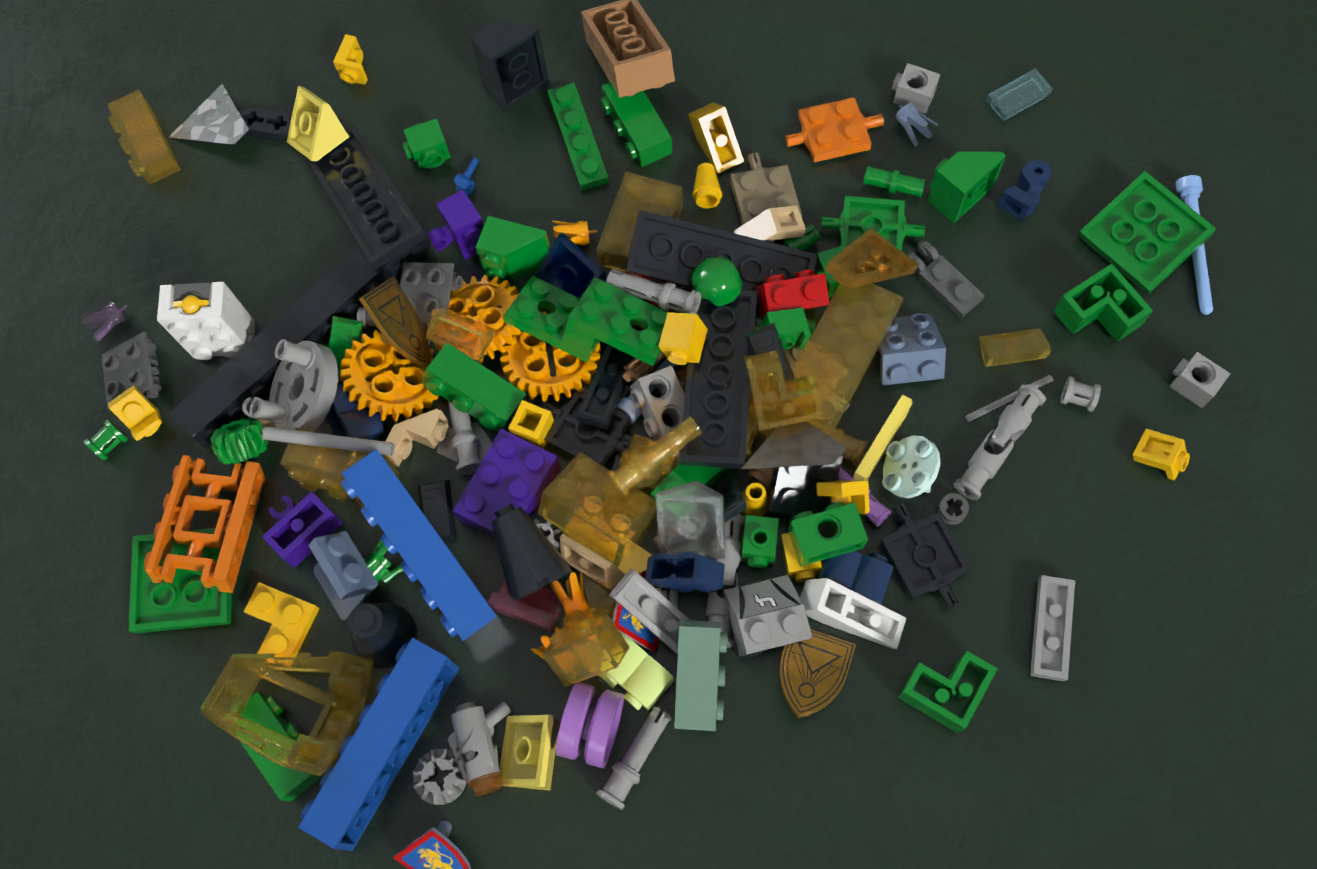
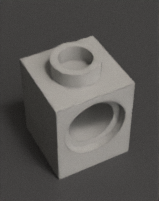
[892,63,940,114]
[1169,352,1231,408]

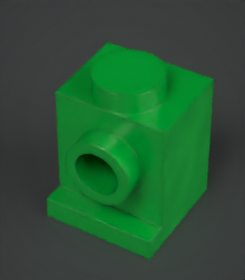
[759,308,811,350]

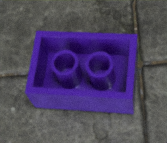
[453,429,561,539]

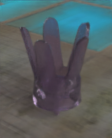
[79,301,128,342]

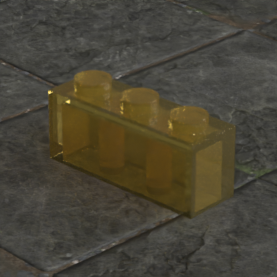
[107,90,181,185]

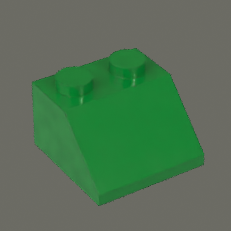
[927,152,1006,224]
[476,216,553,283]

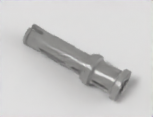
[606,269,701,314]
[447,400,482,475]
[596,706,672,810]

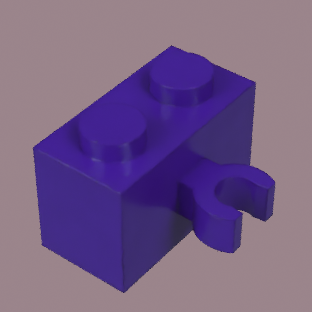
[428,189,484,260]
[262,491,343,568]

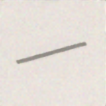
[965,375,1054,422]

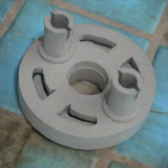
[249,339,338,432]

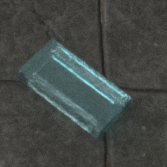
[986,68,1053,121]

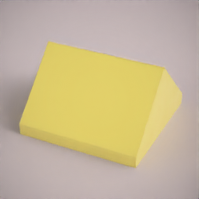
[287,86,349,161]
[497,715,559,791]

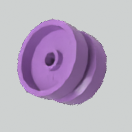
[556,681,624,769]

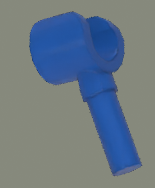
[454,158,479,196]

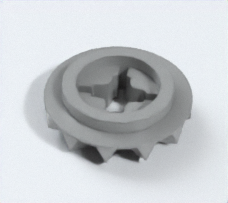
[412,748,467,805]

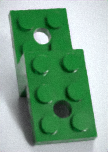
[503,275,668,366]

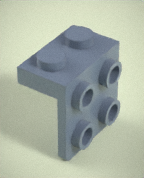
[871,313,946,385]
[309,531,378,620]

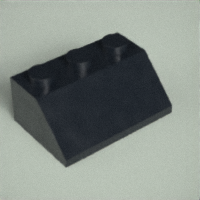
[469,21,549,111]

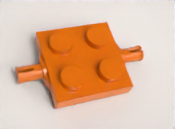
[785,97,884,162]

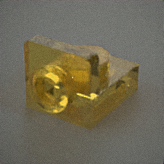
[583,575,617,618]

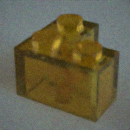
[744,351,825,431]
[542,607,630,687]

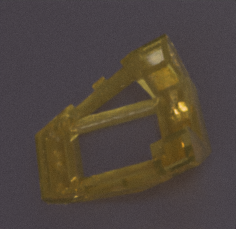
[200,652,374,776]

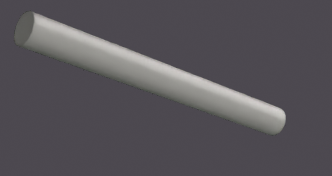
[263,427,395,456]

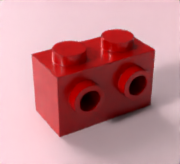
[756,269,830,317]

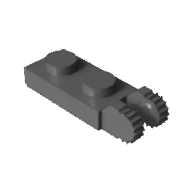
[906,240,985,318]

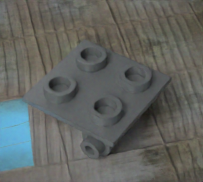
[400,262,463,324]
[101,332,161,410]

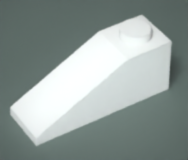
[800,578,907,649]

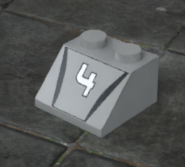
[723,575,812,657]

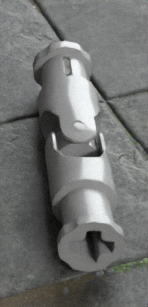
[953,384,1046,500]
[706,514,745,648]

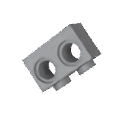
[630,365,685,443]

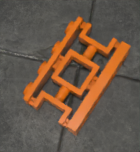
[144,455,265,593]

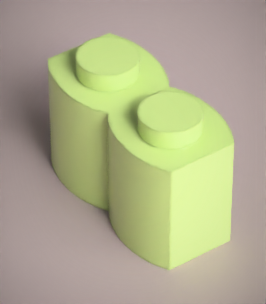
[596,634,675,711]

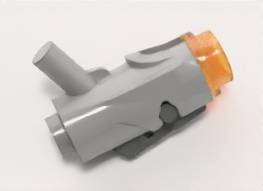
[447,702,511,796]

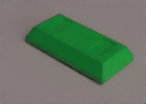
[328,316,363,379]

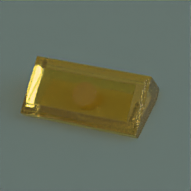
[425,308,496,361]
[979,328,1051,367]

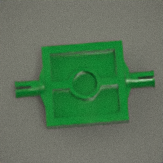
[821,196,925,251]

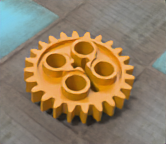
[427,275,522,363]
[500,311,601,402]
[340,330,438,422]

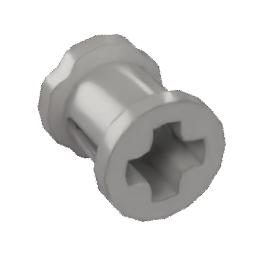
[1060,376,1101,412]

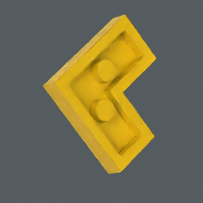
[244,582,320,669]

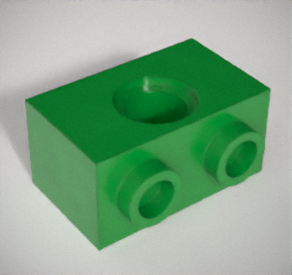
[788,502,868,567]

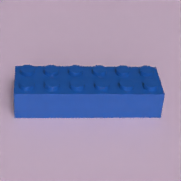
[340,449,497,641]
[298,638,460,851]

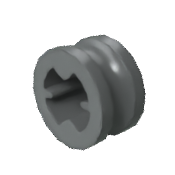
[937,493,969,525]

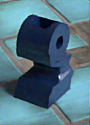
[997,160,1052,221]

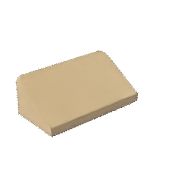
[560,534,625,589]

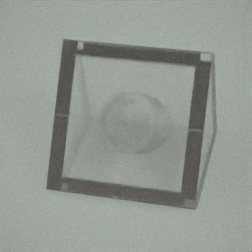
[656,481,726,559]

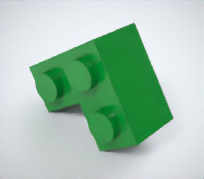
[1053,264,1153,342]
[898,651,998,734]

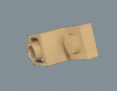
[733,205,806,243]
[381,409,449,467]

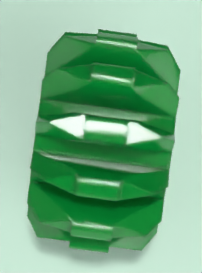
[210,418,269,464]

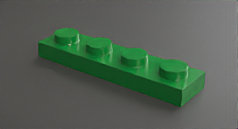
[547,83,609,191]

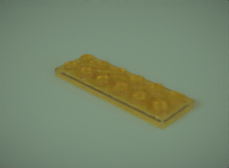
[759,283,903,438]

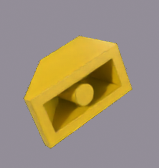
[688,102,744,174]

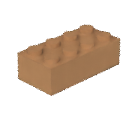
[581,0,675,98]

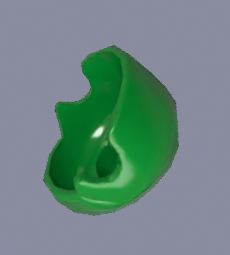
[691,257,743,306]

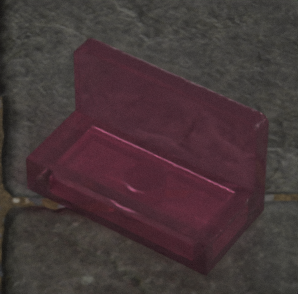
[488,579,563,633]

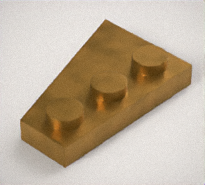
[824,228,920,289]

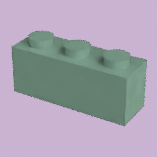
[674,620,727,731]

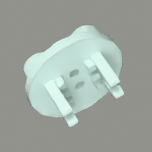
[882,435,940,498]

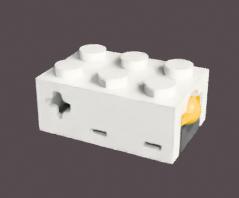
[157,282,255,360]

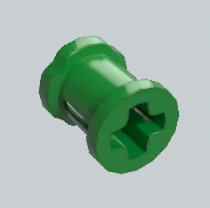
[83,420,128,461]

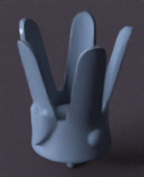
[895,103,938,147]

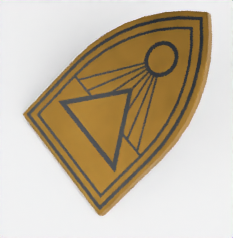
[359,276,431,368]
[779,629,856,718]

